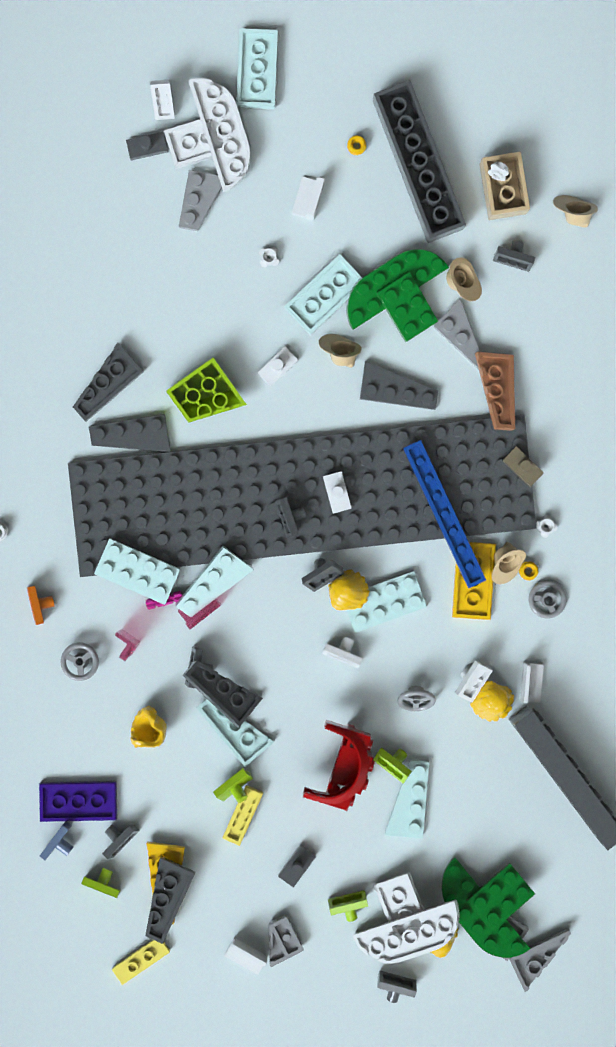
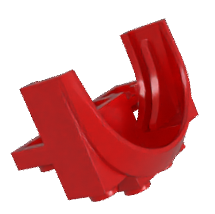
[303,720,375,811]

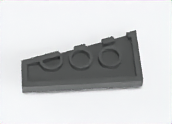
[73,343,144,422]
[359,361,438,410]
[89,414,171,452]
[183,660,263,727]
[145,856,195,944]

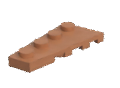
[475,352,515,431]

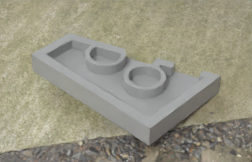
[179,170,222,232]

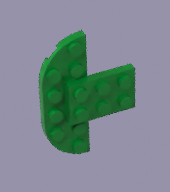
[346,249,449,342]
[441,857,535,958]

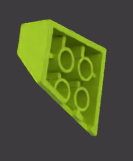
[166,358,247,423]

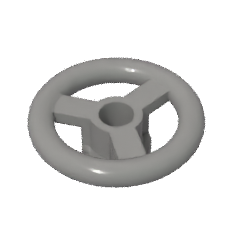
[529,580,567,619]
[60,643,99,681]
[397,686,436,711]

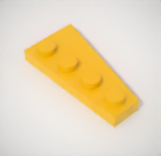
[146,841,185,924]

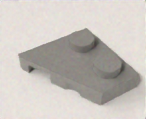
[269,914,304,967]

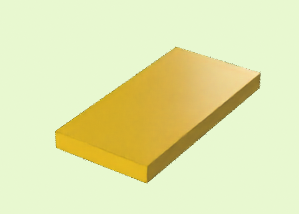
[452,542,496,620]

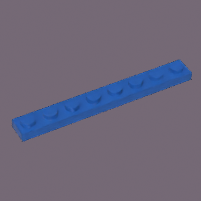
[403,440,486,588]

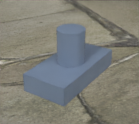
[40,821,73,861]

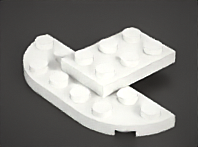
[164,78,250,192]
[352,872,459,963]

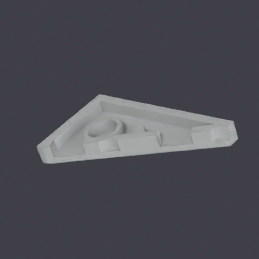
[433,300,480,370]
[509,928,571,992]

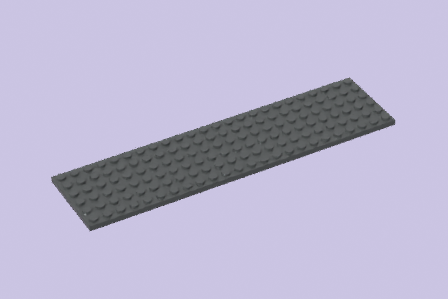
[68,415,537,577]

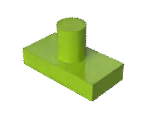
[373,747,412,784]
[213,768,253,803]
[81,868,120,898]
[328,890,368,922]

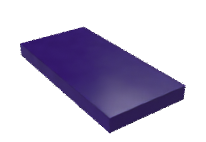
[39,781,117,822]

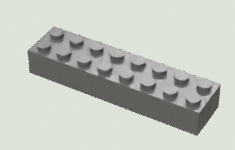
[373,80,466,243]
[508,706,616,851]

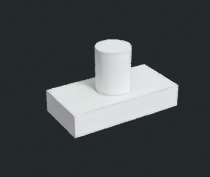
[150,79,175,120]
[257,347,298,387]
[323,471,352,513]
[322,637,363,668]
[455,660,493,702]

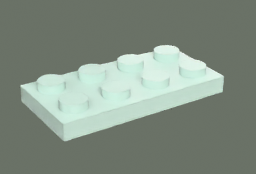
[236,28,278,109]
[284,254,362,336]
[94,538,181,605]
[347,571,427,633]

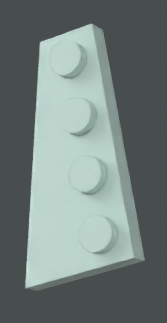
[175,546,254,617]
[196,699,274,767]
[384,759,429,839]

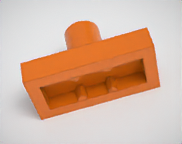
[27,586,55,625]

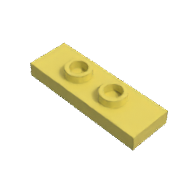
[222,785,263,846]
[112,940,170,985]

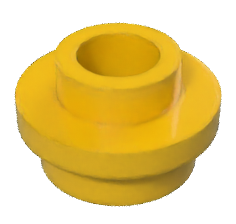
[347,135,366,155]
[519,561,538,580]

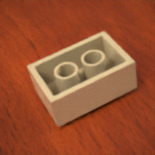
[479,152,530,220]

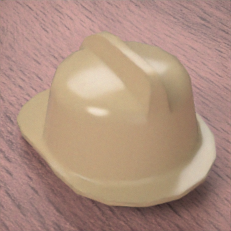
[553,195,598,228]
[446,257,482,301]
[318,334,362,368]
[491,542,526,584]

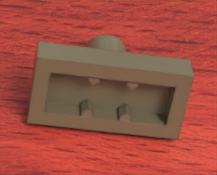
[502,446,544,487]

